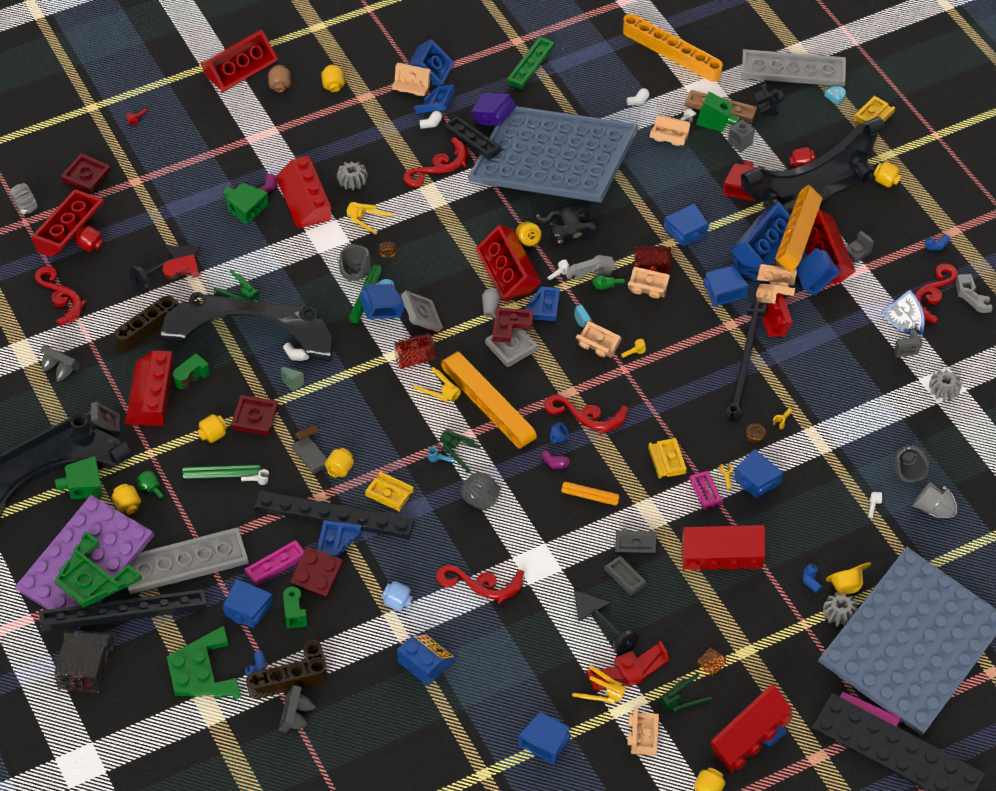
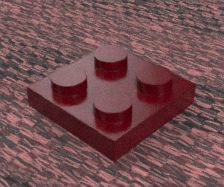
[60,153,111,194]
[231,395,279,436]
[290,546,344,598]

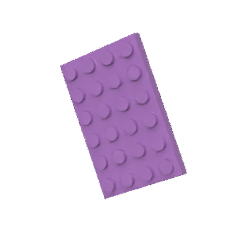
[15,495,154,629]

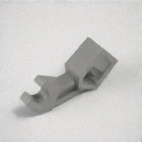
[565,255,616,280]
[956,274,992,313]

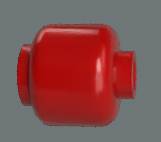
[789,147,815,168]
[75,225,103,252]

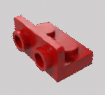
[760,294,793,337]

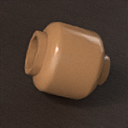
[268,65,291,92]

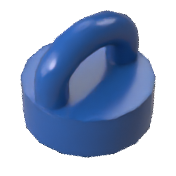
[550,422,569,443]

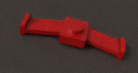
[586,641,669,690]

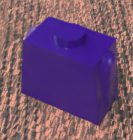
[471,93,516,126]

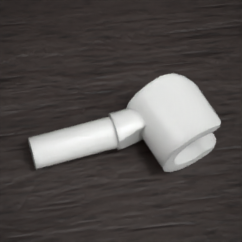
[680,108,697,122]
[547,260,569,281]
[241,469,269,485]
[868,492,882,518]

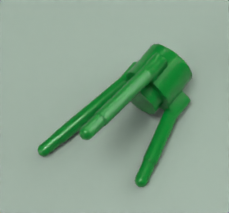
[213,270,260,300]

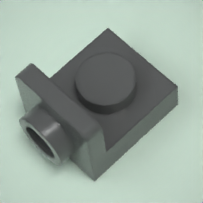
[846,231,874,263]
[894,329,922,358]

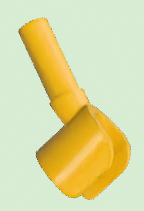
[621,339,646,358]
[773,408,792,429]
[719,463,733,490]

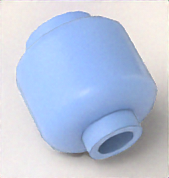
[381,581,413,611]

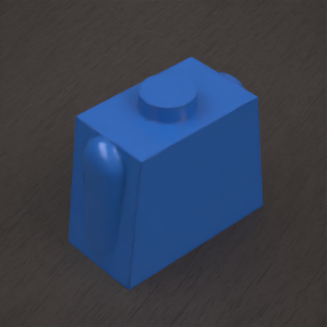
[664,203,709,247]
[796,248,841,296]
[703,265,748,307]
[360,284,405,319]
[734,449,783,499]
[222,579,273,628]
[519,712,571,765]

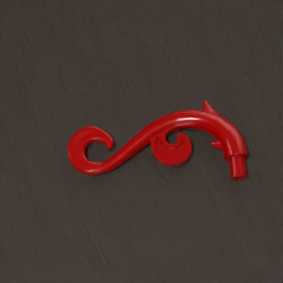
[403,137,468,188]
[914,264,958,324]
[35,266,87,327]
[544,394,628,435]
[436,565,525,604]

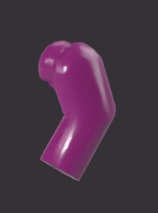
[258,173,277,193]
[541,450,570,469]

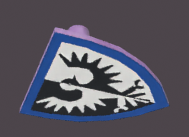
[881,290,925,335]

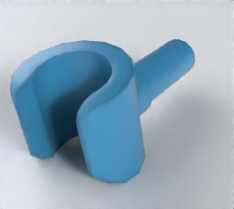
[427,446,455,463]

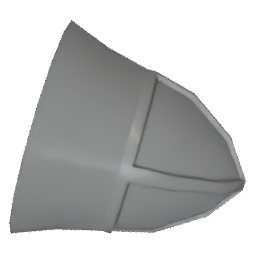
[911,482,957,518]

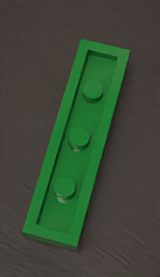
[507,37,555,90]

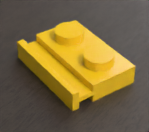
[854,96,895,124]
[648,438,687,478]
[365,472,414,512]

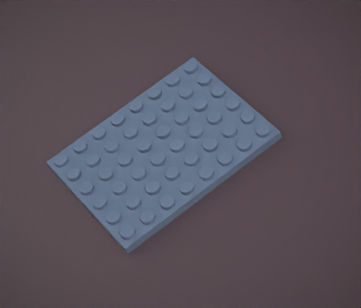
[468,106,638,203]
[818,547,996,736]

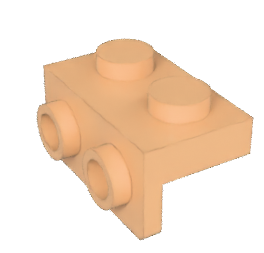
[392,63,431,96]
[650,115,691,146]
[757,262,797,285]
[628,267,670,299]
[756,282,795,304]
[576,321,622,358]
[627,707,659,756]

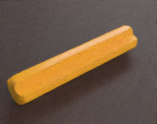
[561,482,619,506]

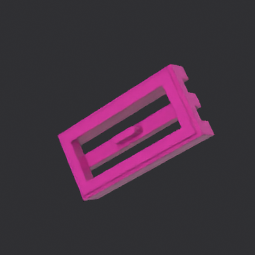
[689,471,723,510]

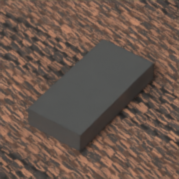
[292,436,327,474]
[604,556,647,596]

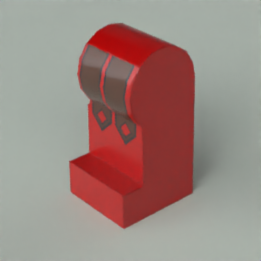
[163,254,200,281]

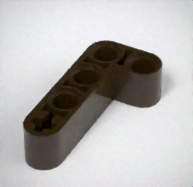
[115,296,180,351]
[246,640,327,699]

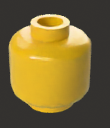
[321,65,345,92]
[874,161,901,188]
[515,221,541,246]
[197,414,227,443]
[325,448,354,478]
[111,484,141,515]
[693,768,725,791]

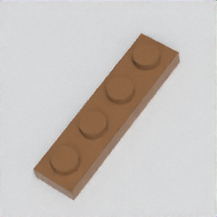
[685,90,757,124]

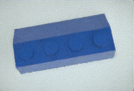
[730,201,791,269]

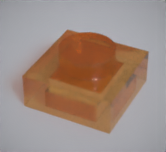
[697,647,727,676]

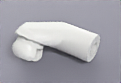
[627,88,649,106]
[419,111,442,129]
[283,342,309,361]

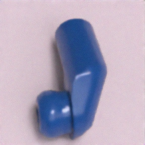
[925,234,951,250]
[803,564,823,594]
[245,651,266,676]

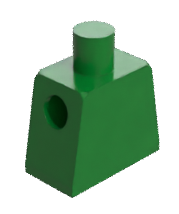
[696,91,740,131]
[223,183,269,225]
[55,456,103,499]

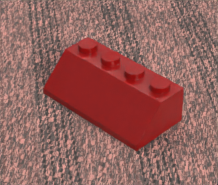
[200,30,278,92]
[276,155,332,229]
[31,189,104,257]
[804,210,856,285]
[475,224,541,302]
[125,351,174,426]
[681,525,765,571]
[711,684,793,773]

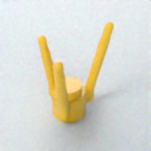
[347,202,394,235]
[413,367,461,403]
[572,665,626,704]

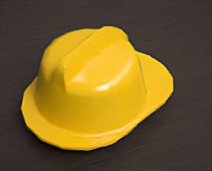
[826,562,871,595]

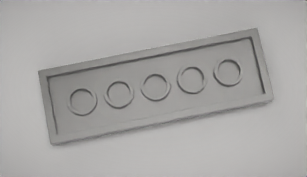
[741,49,846,87]
[128,527,249,595]

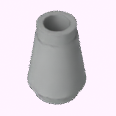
[482,289,500,318]

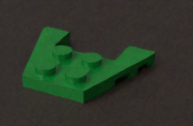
[54,531,142,607]
[167,626,241,699]

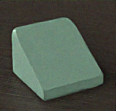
[281,367,304,391]

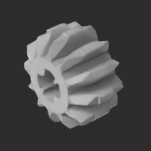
[337,160,368,190]
[10,183,37,215]
[929,369,962,401]
[823,592,858,627]

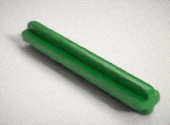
[349,265,382,323]
[182,465,261,479]

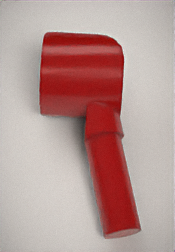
[126,108,148,125]

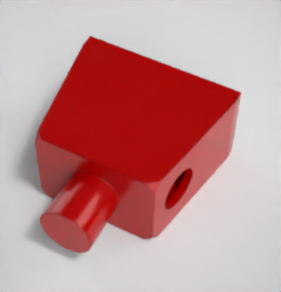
[723,160,756,201]

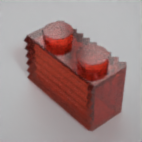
[634,245,672,274]
[394,333,436,369]

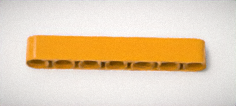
[623,14,723,82]
[775,185,822,272]
[441,352,537,449]

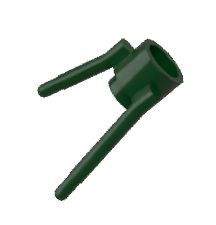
[440,429,481,472]
[659,673,713,713]

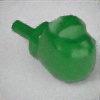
[592,275,625,290]
[136,470,164,499]

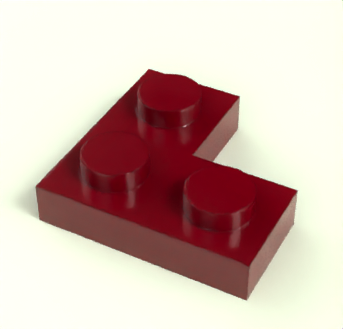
[492,307,534,343]

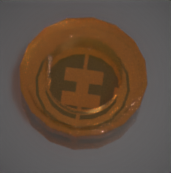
[379,242,397,257]
[746,424,766,443]

